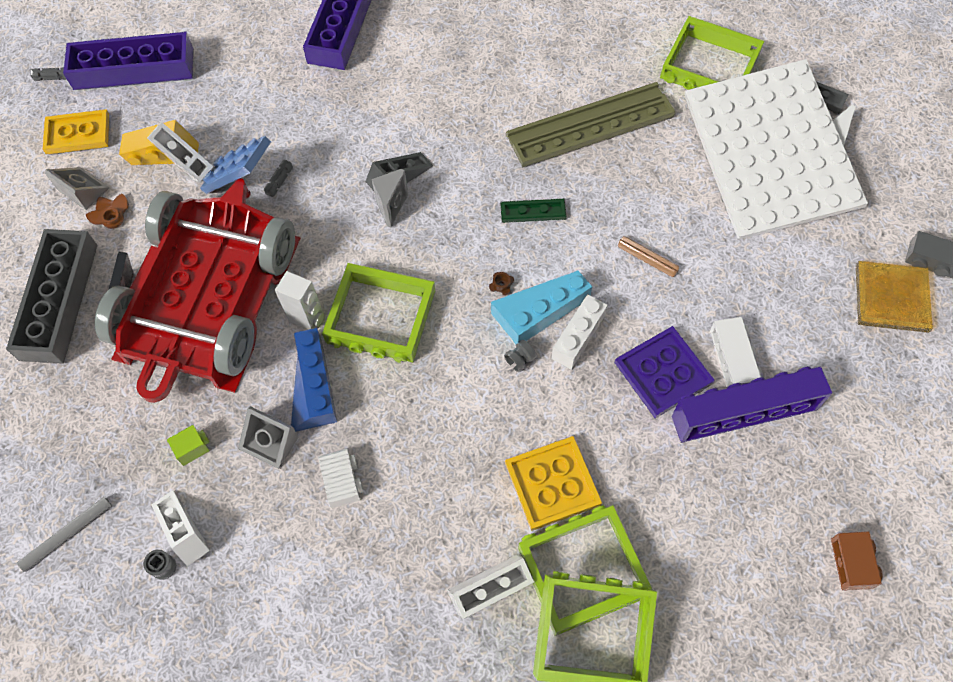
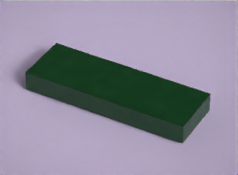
[500,198,567,223]

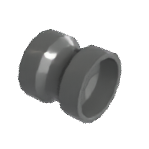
[504,340,537,372]
[143,549,177,580]

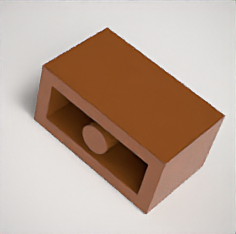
[831,531,883,591]

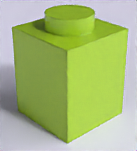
[166,425,210,466]

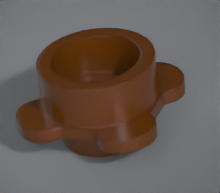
[489,272,514,295]

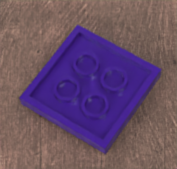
[614,326,715,418]

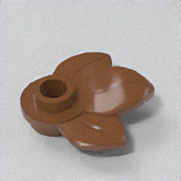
[86,193,128,229]

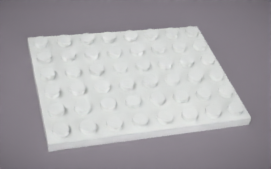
[684,59,868,240]

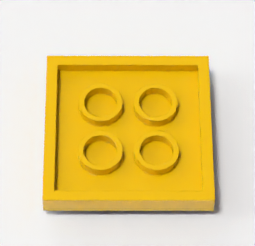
[505,436,602,531]

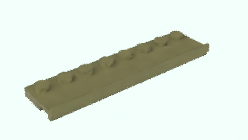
[506,82,675,168]

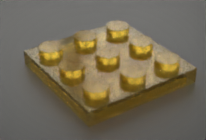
[856,261,933,333]

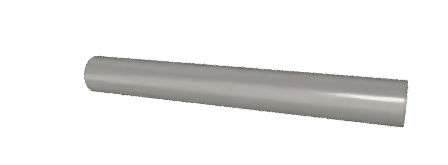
[17,496,112,572]

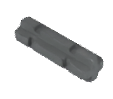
[30,67,66,81]
[264,160,293,197]

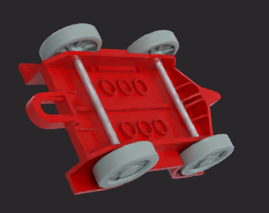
[95,178,301,403]

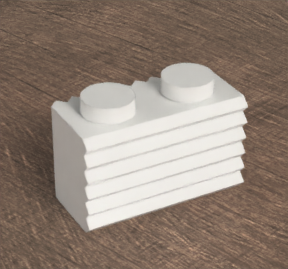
[318,449,363,508]

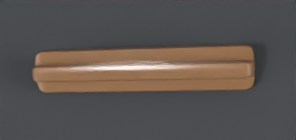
[618,236,679,277]

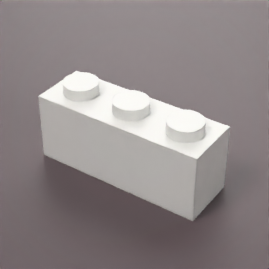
[275,271,324,330]
[552,294,608,370]
[710,317,763,387]
[447,555,534,619]

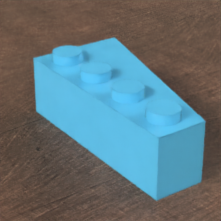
[491,271,592,344]

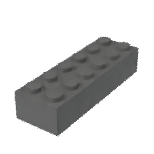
[6,229,98,364]

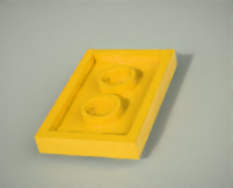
[42,109,109,155]

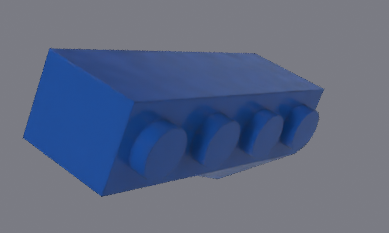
[291,328,337,432]

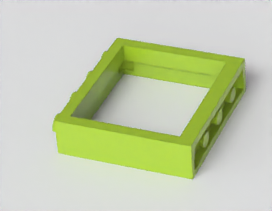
[660,16,764,90]
[322,263,436,363]
[518,505,652,636]
[533,571,657,682]

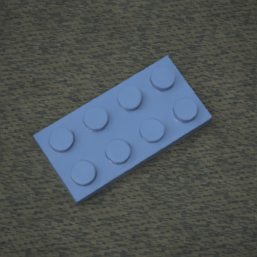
[200,136,271,194]

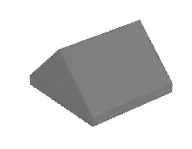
[45,167,109,210]
[372,169,408,228]
[238,406,298,469]

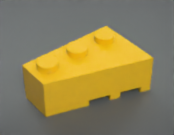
[119,120,199,165]

